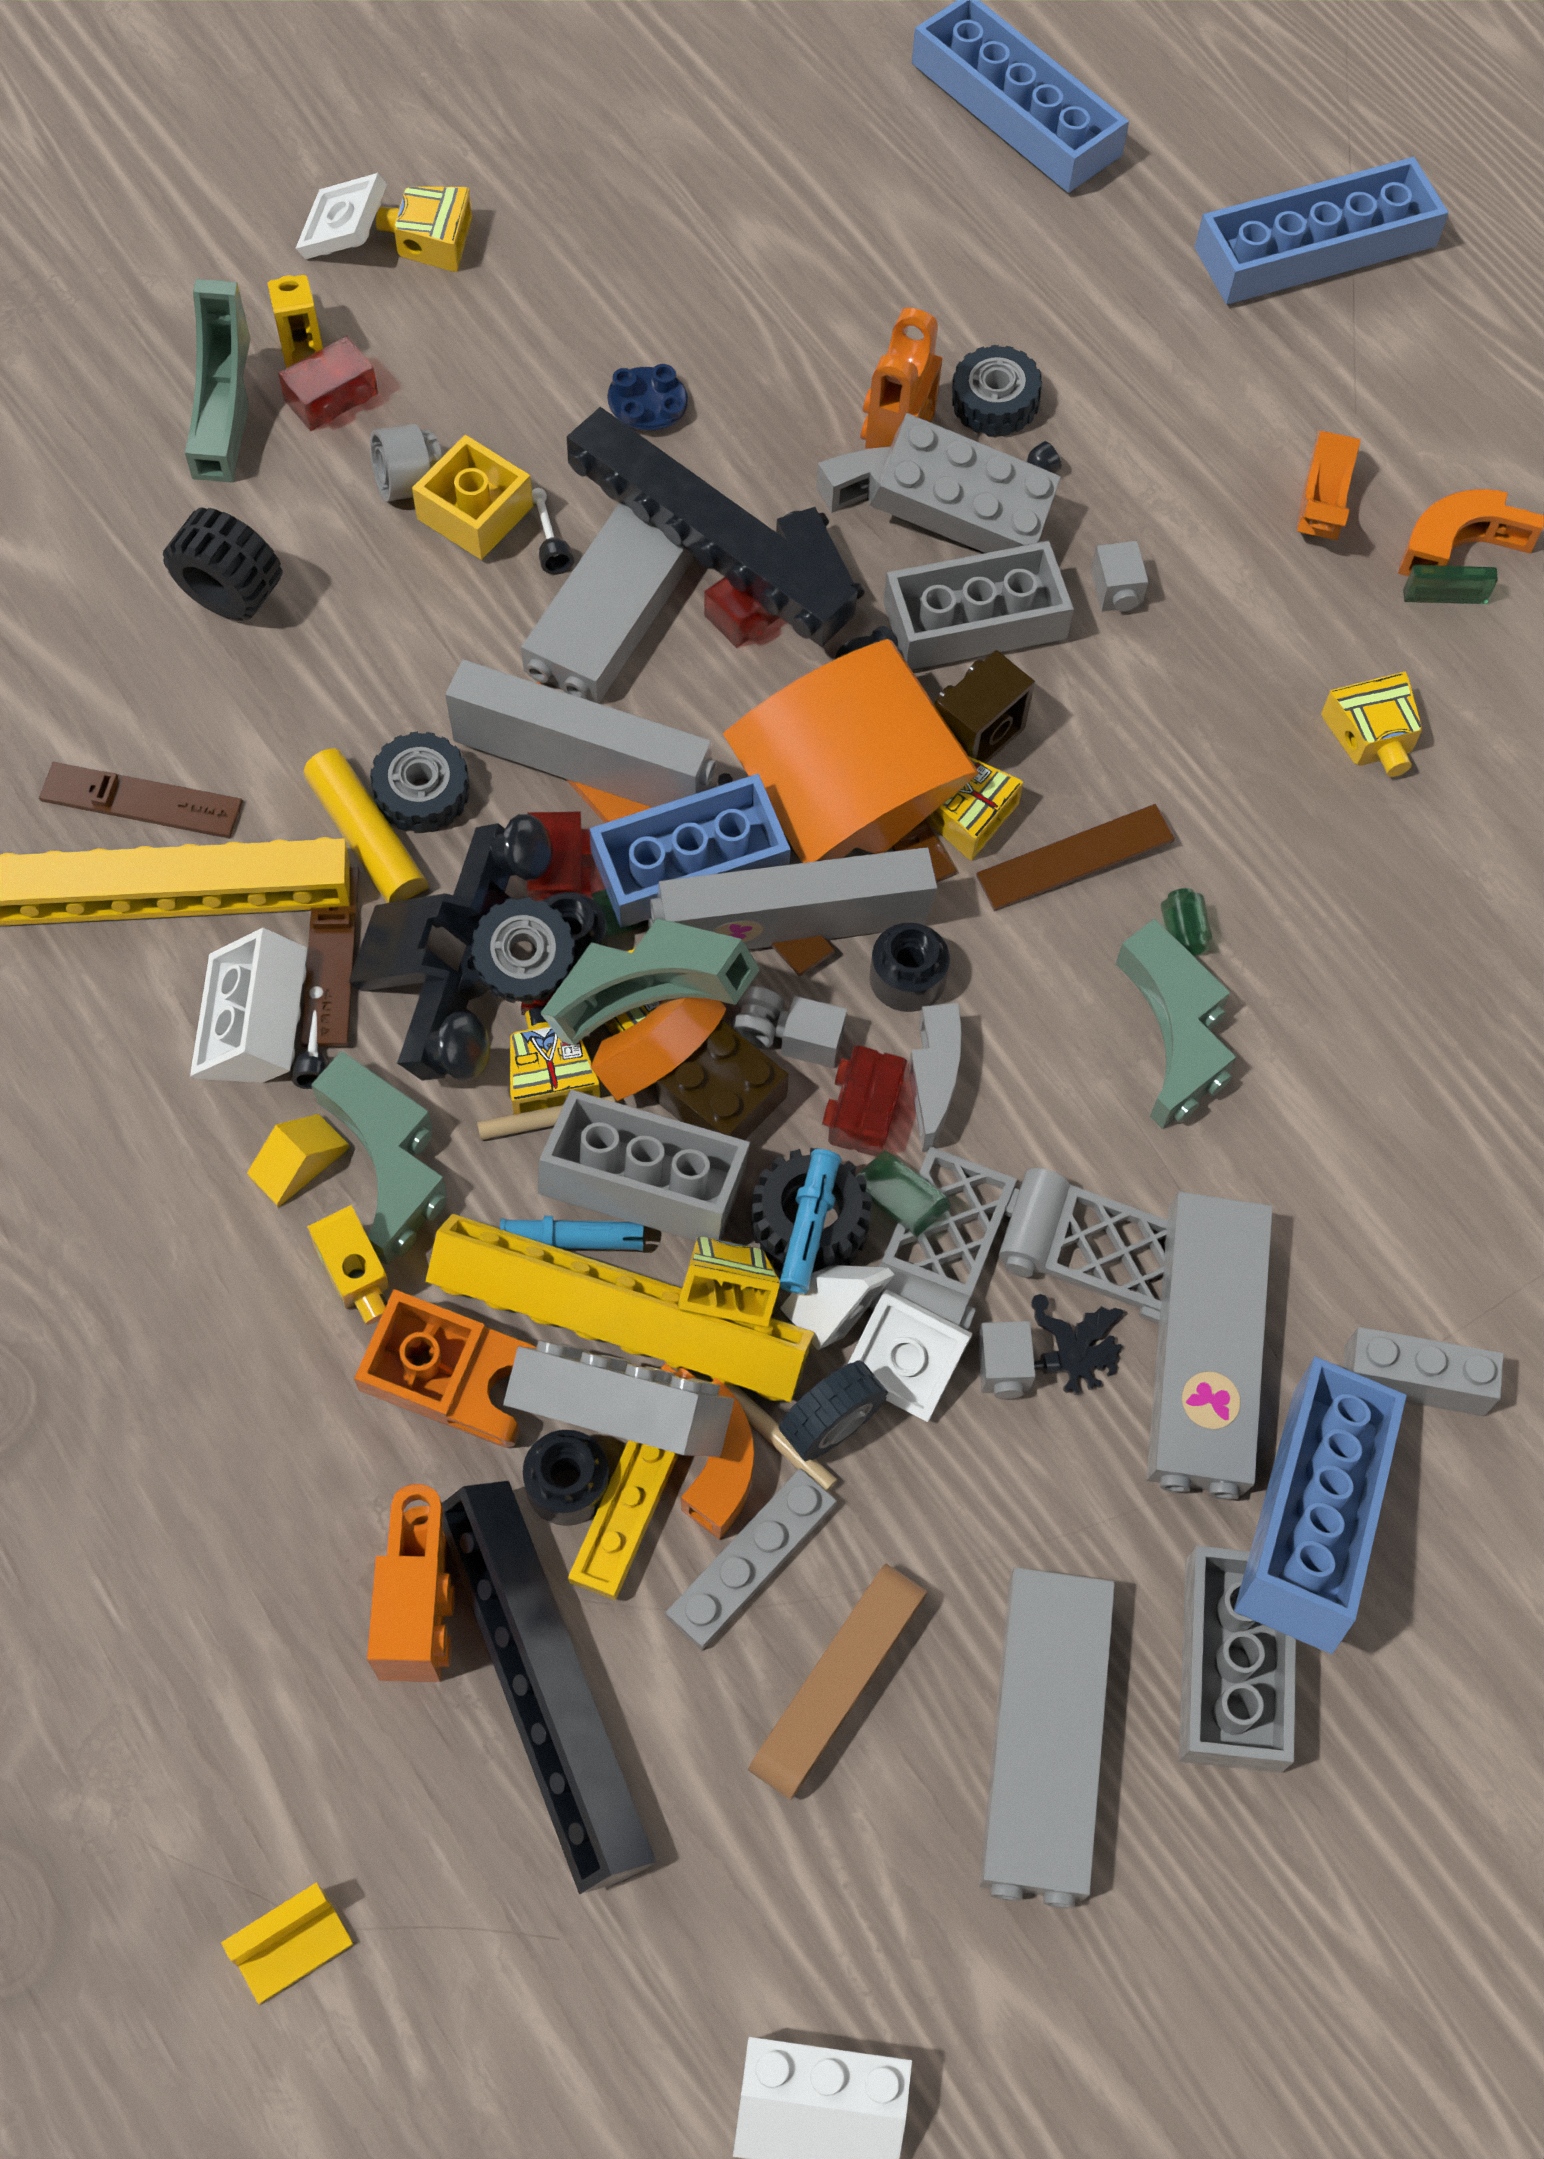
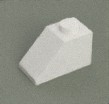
[780,1265,895,1350]

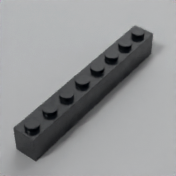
[566,407,857,647]
[442,1480,656,1895]

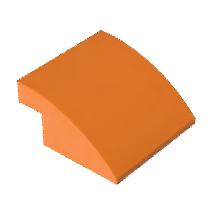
[722,639,979,863]

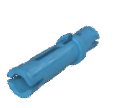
[779,1149,842,1294]
[500,1215,643,1251]

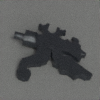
[1031,1294,1124,1395]

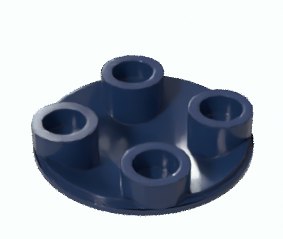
[607,364,688,431]

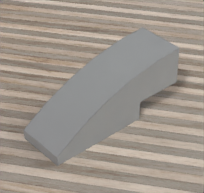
[816,446,891,513]
[908,1003,961,1152]

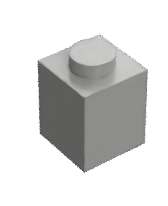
[1091,541,1148,612]
[775,996,847,1068]
[977,1321,1035,1399]

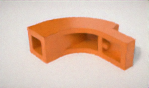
[1297,430,1361,540]
[1398,489,1544,584]
[591,997,726,1101]
[661,1363,754,1540]

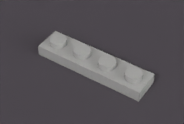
[665,1468,837,1651]

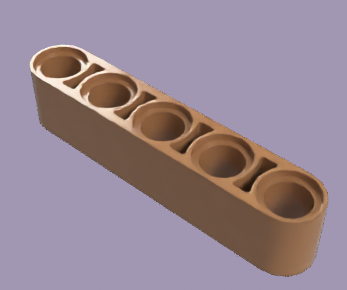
[748,1563,928,1800]

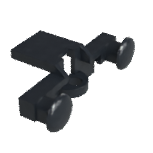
[348,814,553,1081]

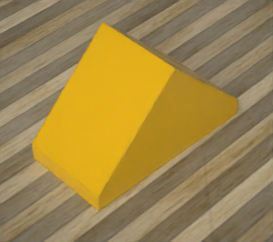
[247,1114,350,1208]

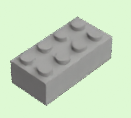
[869,413,1061,553]
[883,541,1074,670]
[538,1090,750,1241]
[503,1340,735,1457]
[1178,1546,1296,1773]

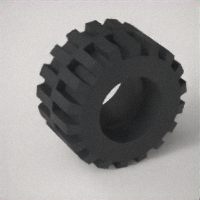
[162,507,283,621]
[751,1148,872,1273]

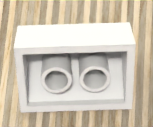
[190,928,307,1083]
[733,2037,912,2159]

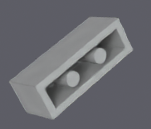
[1343,1327,1504,1416]

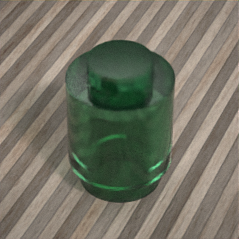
[1160,888,1212,956]

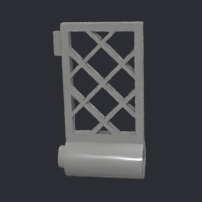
[868,1146,1019,1331]
[999,1168,1168,1324]

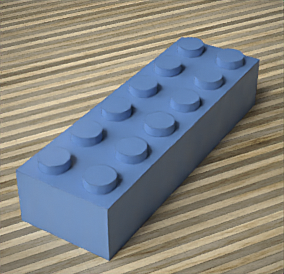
[912,0,1129,193]
[1194,157,1449,305]
[1234,1356,1406,1654]

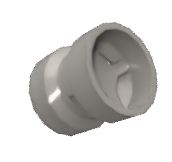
[730,986,784,1048]

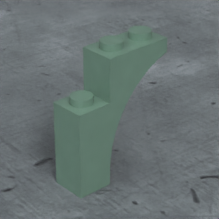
[185,279,251,483]
[541,918,760,1046]
[1116,918,1236,1129]
[311,1051,447,1265]

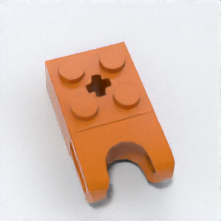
[860,307,943,449]
[354,1289,537,1448]
[367,1484,455,1682]

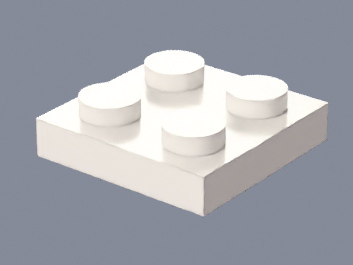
[295,173,387,259]
[848,1289,973,1422]

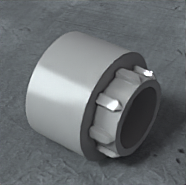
[370,424,442,502]

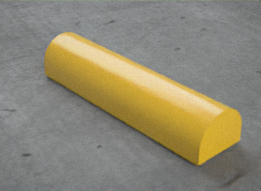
[303,748,429,903]

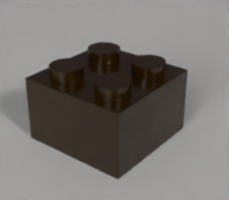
[935,650,1035,764]
[657,1019,789,1140]

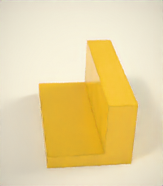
[221,1882,354,2005]

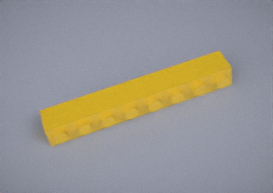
[0,837,350,926]
[425,1214,815,1403]

